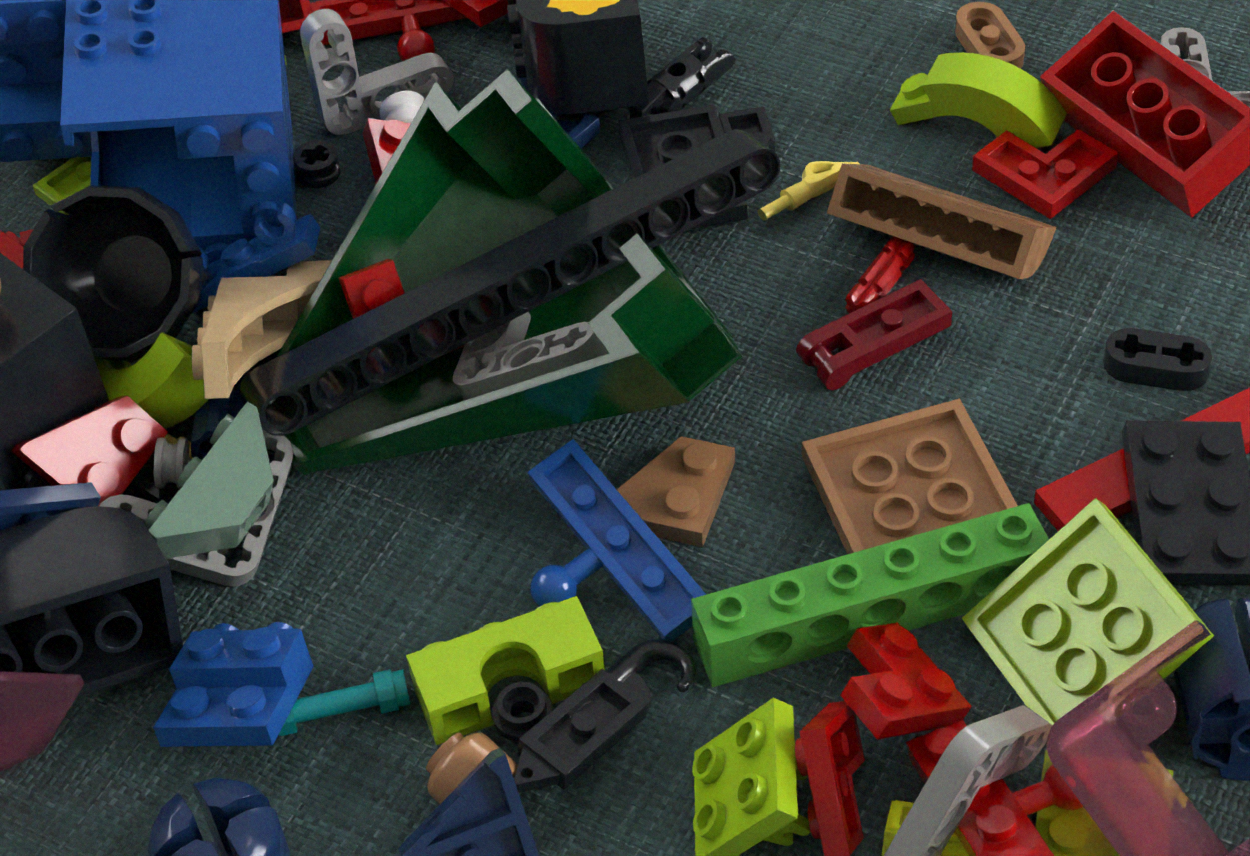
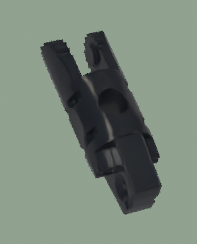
[629,37,736,118]

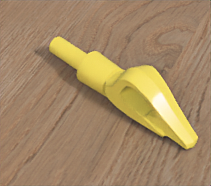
[758,161,860,221]

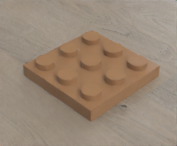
[802,398,1018,554]

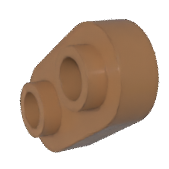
[955,2,1025,69]

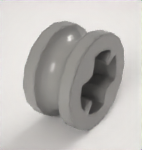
[154,438,189,489]

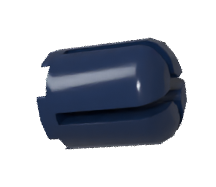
[1173,598,1250,781]
[148,778,291,856]

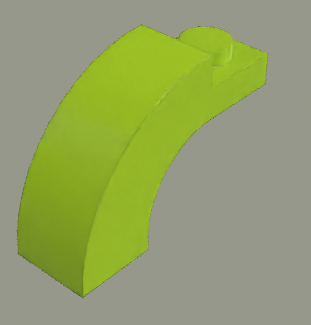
[890,52,1067,148]
[95,332,209,429]

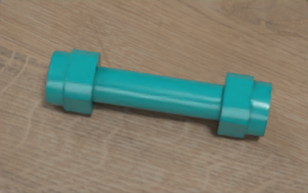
[279,669,411,736]

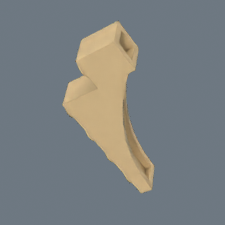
[192,260,332,399]

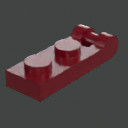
[796,279,952,390]

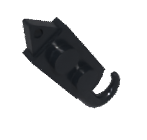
[514,639,696,793]

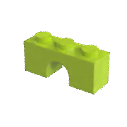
[406,596,605,745]

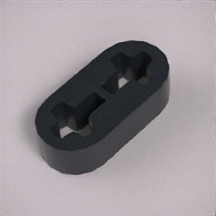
[1103,328,1212,391]

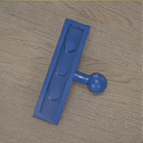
[527,439,706,641]

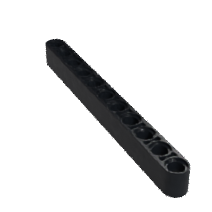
[239,129,780,436]

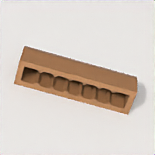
[827,163,1057,279]

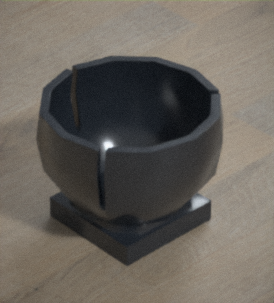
[23,185,214,361]

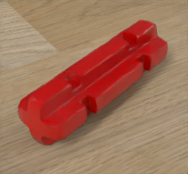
[845,237,915,313]

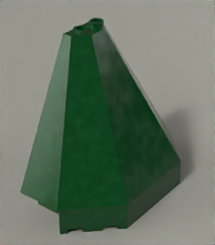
[269,69,742,476]

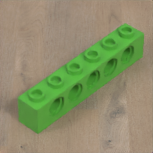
[691,503,1049,688]

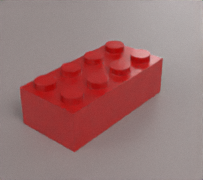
[1040,11,1250,218]

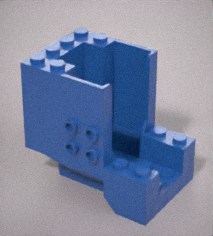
[0,0,297,264]

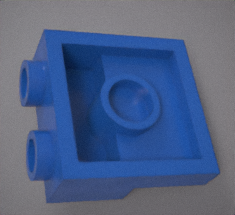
[153,622,314,747]

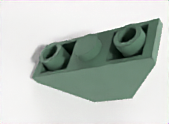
[144,401,274,559]

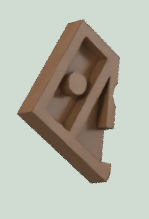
[617,436,735,547]

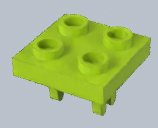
[692,697,810,856]

